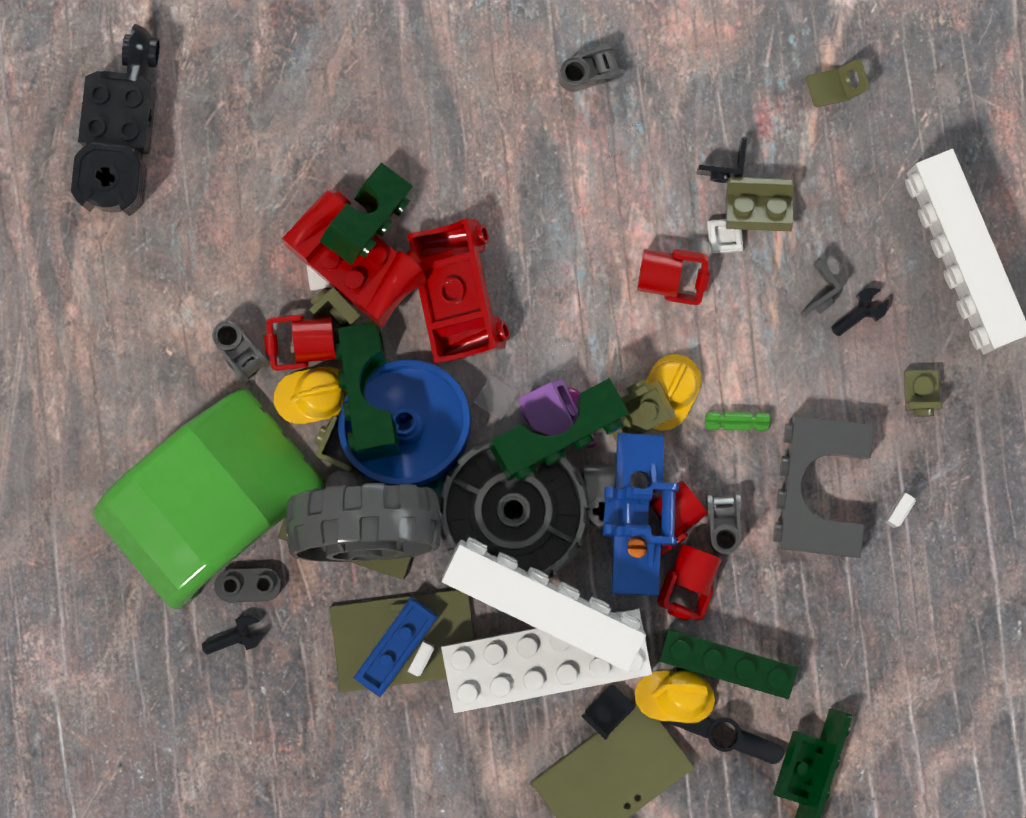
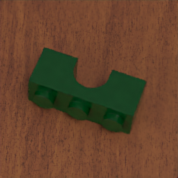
[320,162,413,265]

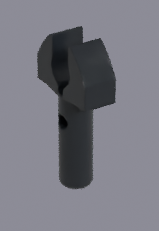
[831,288,889,336]
[202,616,265,655]

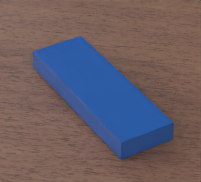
[353,596,439,697]

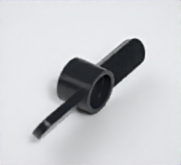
[666,717,784,764]

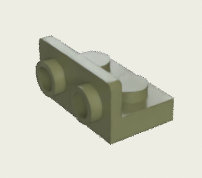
[726,177,794,231]
[612,380,676,443]

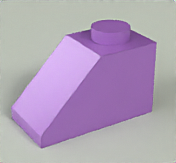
[518,379,578,436]

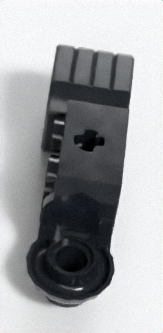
[71,24,160,216]

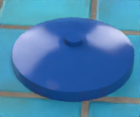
[338,360,472,487]

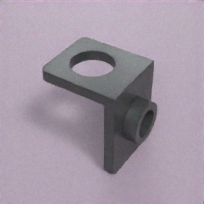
[800,258,843,317]

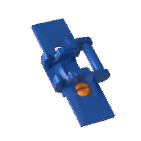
[603,433,679,596]

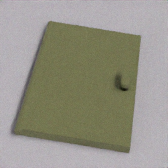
[329,590,474,693]
[530,703,694,818]

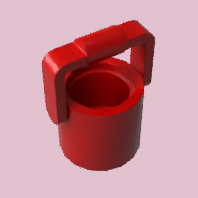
[637,249,711,305]
[263,314,337,371]
[649,480,708,556]
[657,544,722,621]

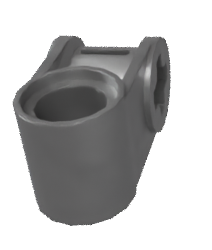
[558,43,624,92]
[212,321,270,384]
[584,465,616,529]
[706,492,741,556]

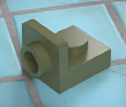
[309,287,363,326]
[904,370,942,417]

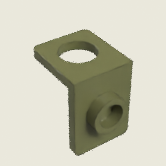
[805,59,870,107]
[315,415,354,473]

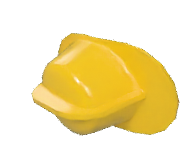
[645,354,702,431]
[274,367,347,424]
[635,670,715,723]

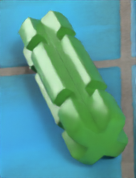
[705,411,770,431]

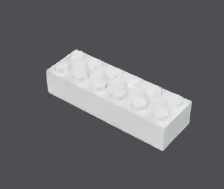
[905,148,1026,355]
[442,537,646,672]
[441,607,652,713]

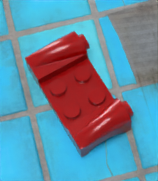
[282,190,427,328]
[407,218,510,363]

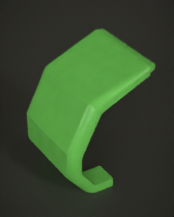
[93,388,325,609]

